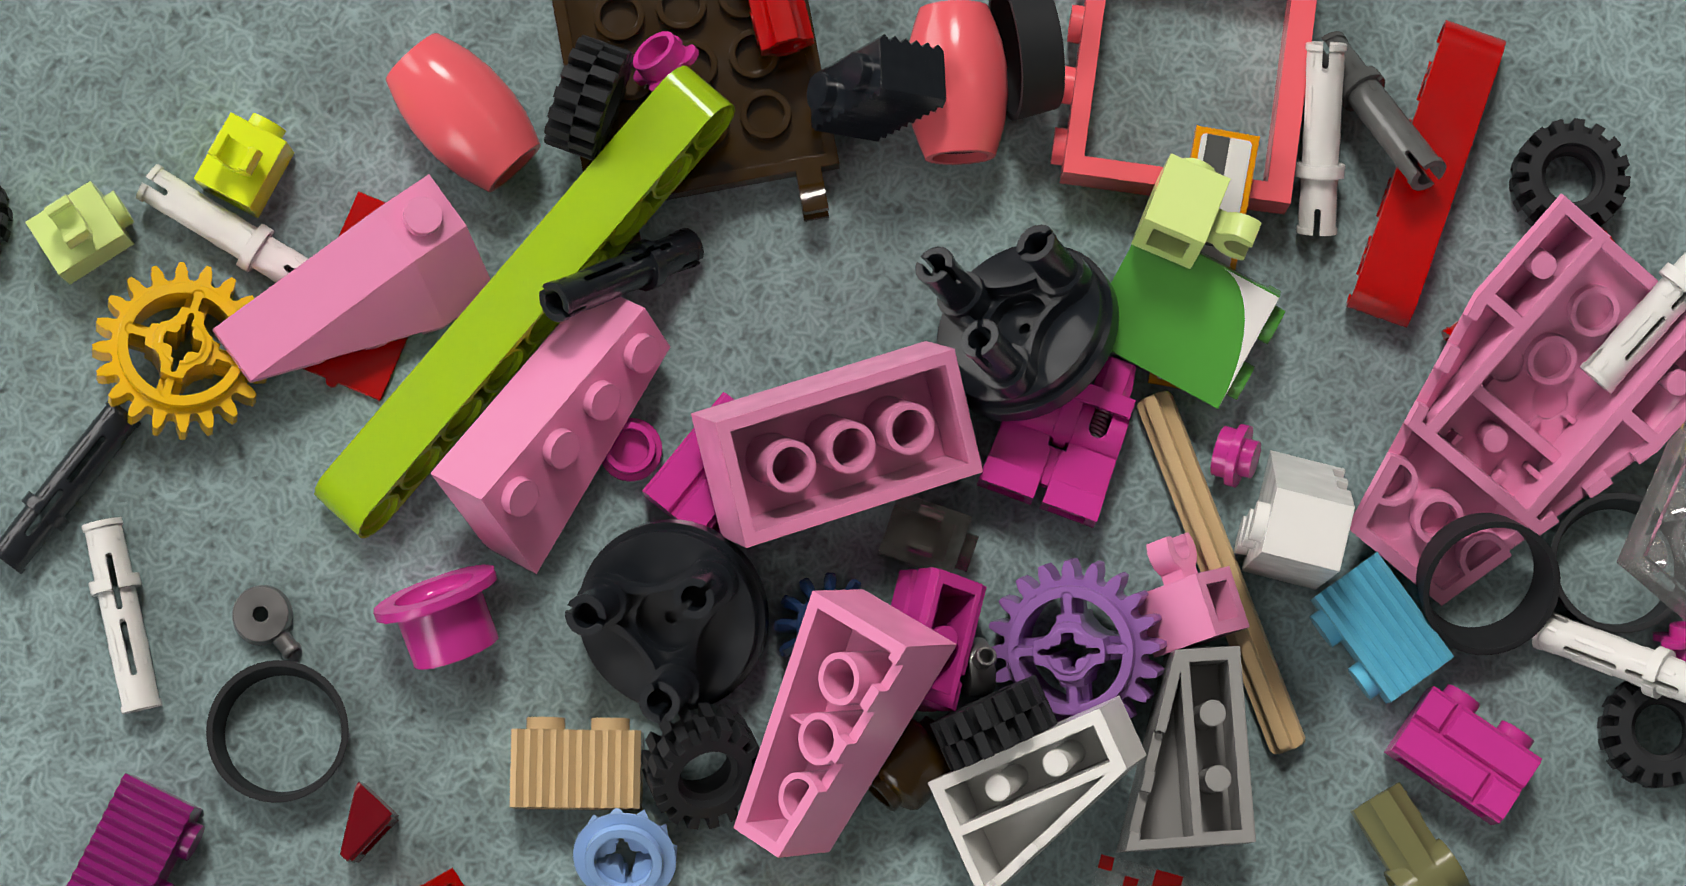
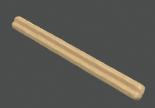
[1137,391,1306,754]

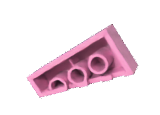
[430,297,670,574]
[733,589,957,858]

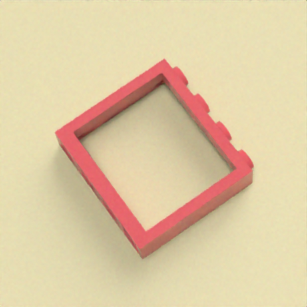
[1050,0,1317,215]

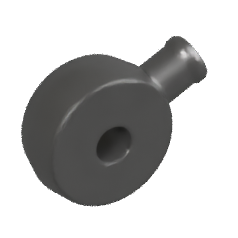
[232,585,301,659]
[960,637,997,697]

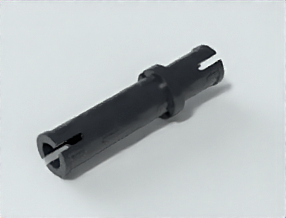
[539,228,704,323]
[0,401,141,574]

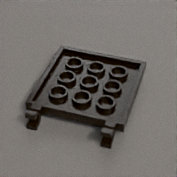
[552,0,840,255]

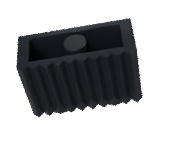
[807,34,946,142]

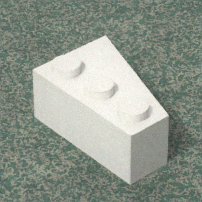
[1234,450,1355,590]
[928,696,1146,886]

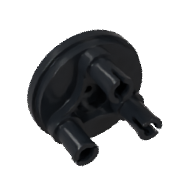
[915,224,1119,421]
[565,519,769,723]

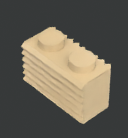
[510,717,644,811]

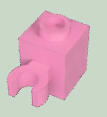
[1138,533,1250,658]

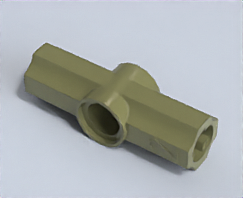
[1350,782,1470,886]

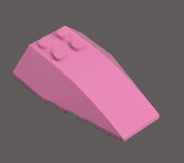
[1350,194,1686,606]

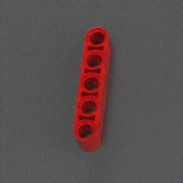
[1346,20,1506,328]

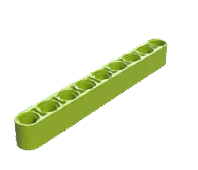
[314,66,735,538]

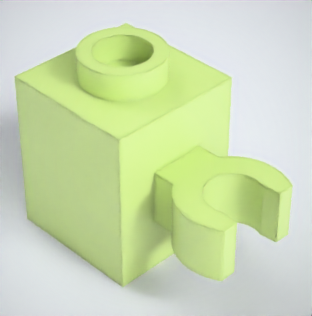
[1131,154,1261,269]
[25,181,134,284]

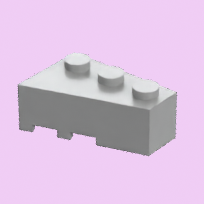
[1116,646,1256,853]

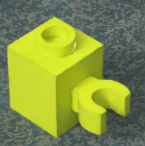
[194,112,294,218]

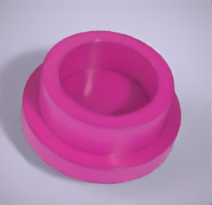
[602,418,662,482]
[1210,424,1261,488]

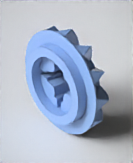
[573,808,677,886]

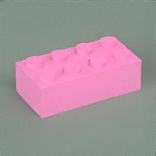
[691,341,983,548]

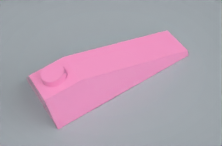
[213,174,491,383]

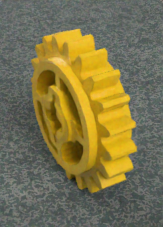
[92,262,267,440]

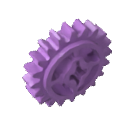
[989,558,1167,722]

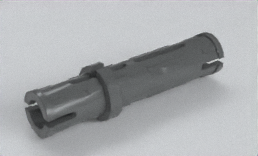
[1321,31,1446,191]

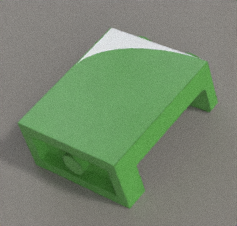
[1111,245,1285,409]

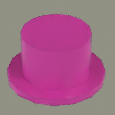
[373,564,499,670]

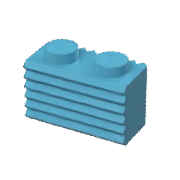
[1309,552,1454,704]

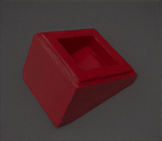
[340,781,399,863]

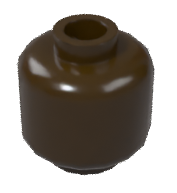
[868,716,950,812]

